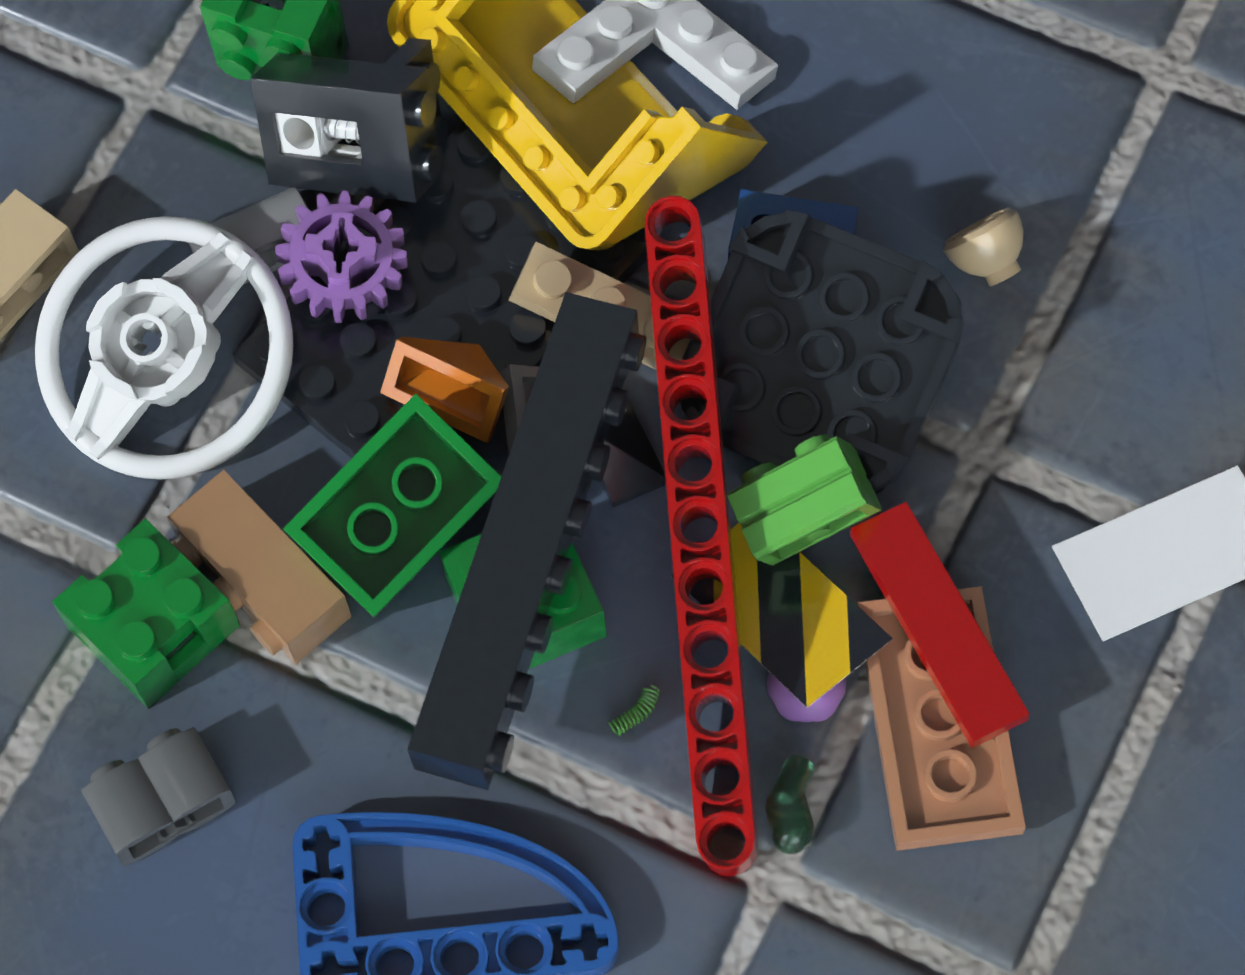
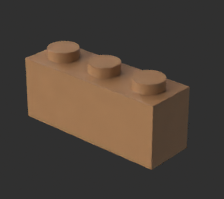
[167,469,352,665]

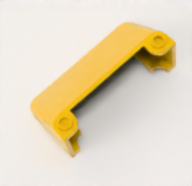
[387,0,768,251]

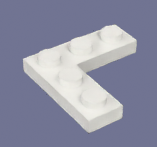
[532,0,778,110]

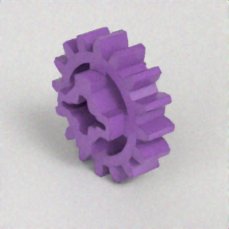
[275,191,407,323]

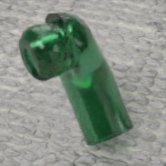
[765,755,815,854]

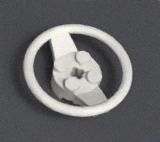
[35,216,293,479]

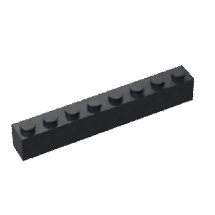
[407,292,647,790]

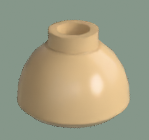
[943,208,1024,286]

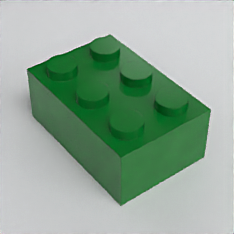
[283,394,501,618]

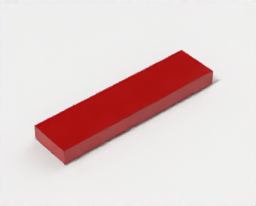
[850,502,1030,748]

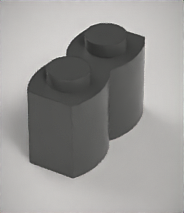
[81,727,236,867]

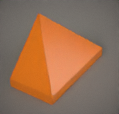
[380,337,509,443]

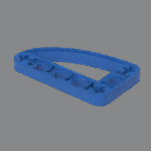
[292,812,619,975]

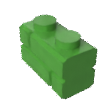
[727,434,881,566]

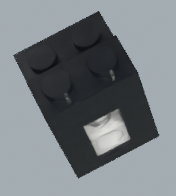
[250,38,448,202]

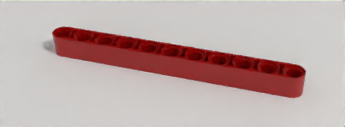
[645,196,758,877]

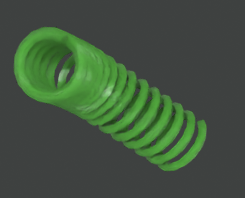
[608,684,660,736]

